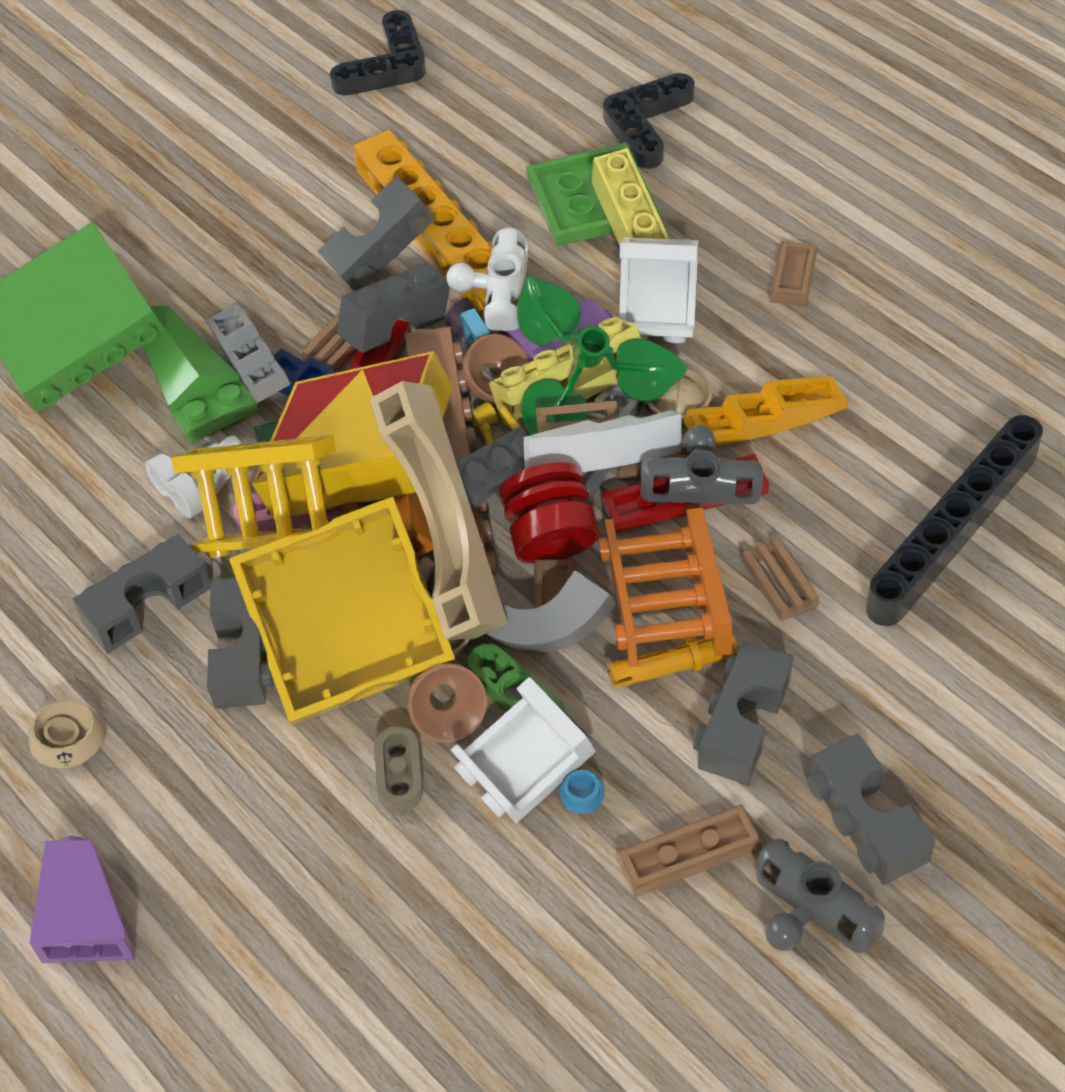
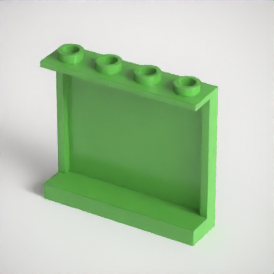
[0,222,166,412]

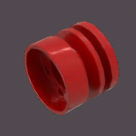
[499,462,600,564]

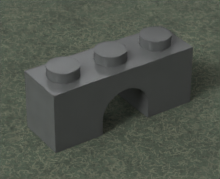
[317,176,436,291]
[337,263,450,353]
[456,426,529,513]
[72,533,211,654]
[207,578,273,709]
[693,640,793,786]
[807,733,936,886]

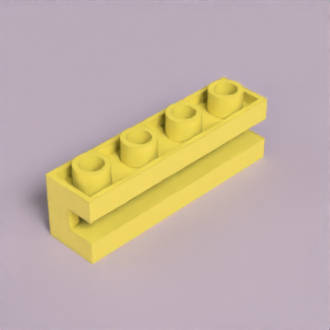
[592,148,669,246]
[489,317,641,431]

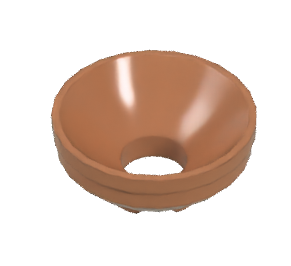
[463,334,530,404]
[407,662,487,743]

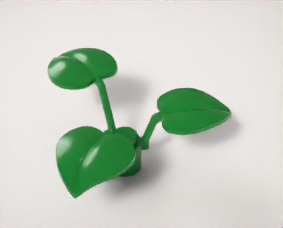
[517,275,687,436]

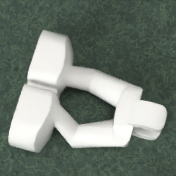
[145,436,242,519]

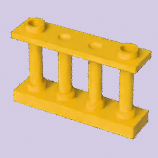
[171,435,336,558]

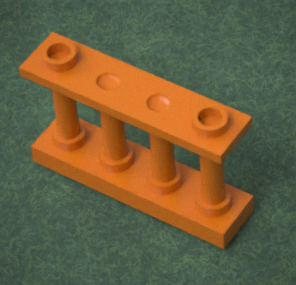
[598,508,732,667]

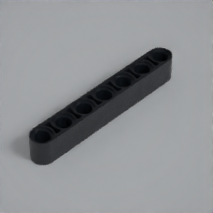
[866,415,1043,626]

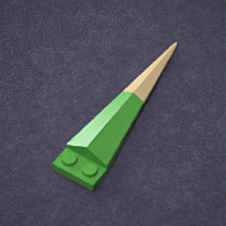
[114,253,259,444]

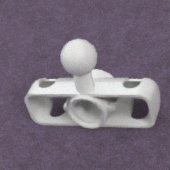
[446,227,528,331]

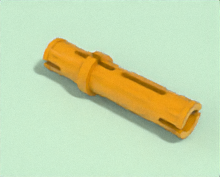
[607,633,738,690]

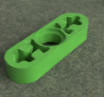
[468,644,566,714]

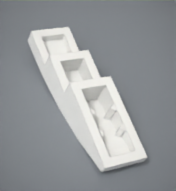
[524,410,681,472]

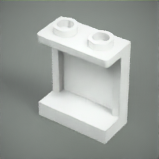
[619,237,699,343]
[450,677,596,824]

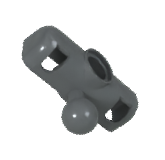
[640,425,763,505]
[756,839,885,953]

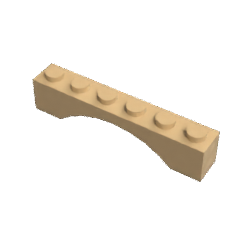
[370,381,508,640]

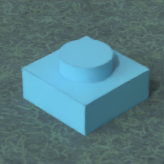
[461,308,494,348]

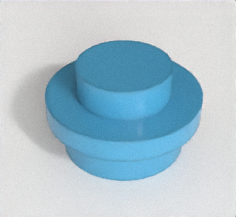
[559,770,605,814]

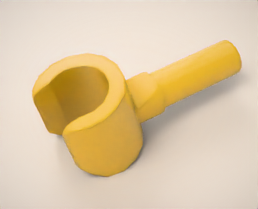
[472,402,498,445]

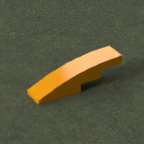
[683,376,849,446]

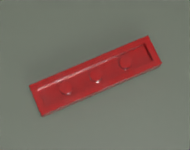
[602,454,769,533]

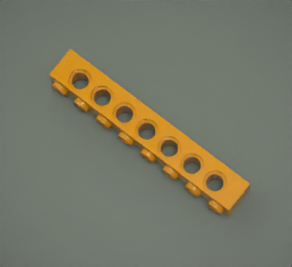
[353,129,518,334]

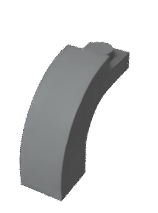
[486,570,617,653]

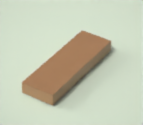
[616,804,762,897]

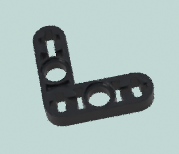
[330,10,426,96]
[603,73,695,169]

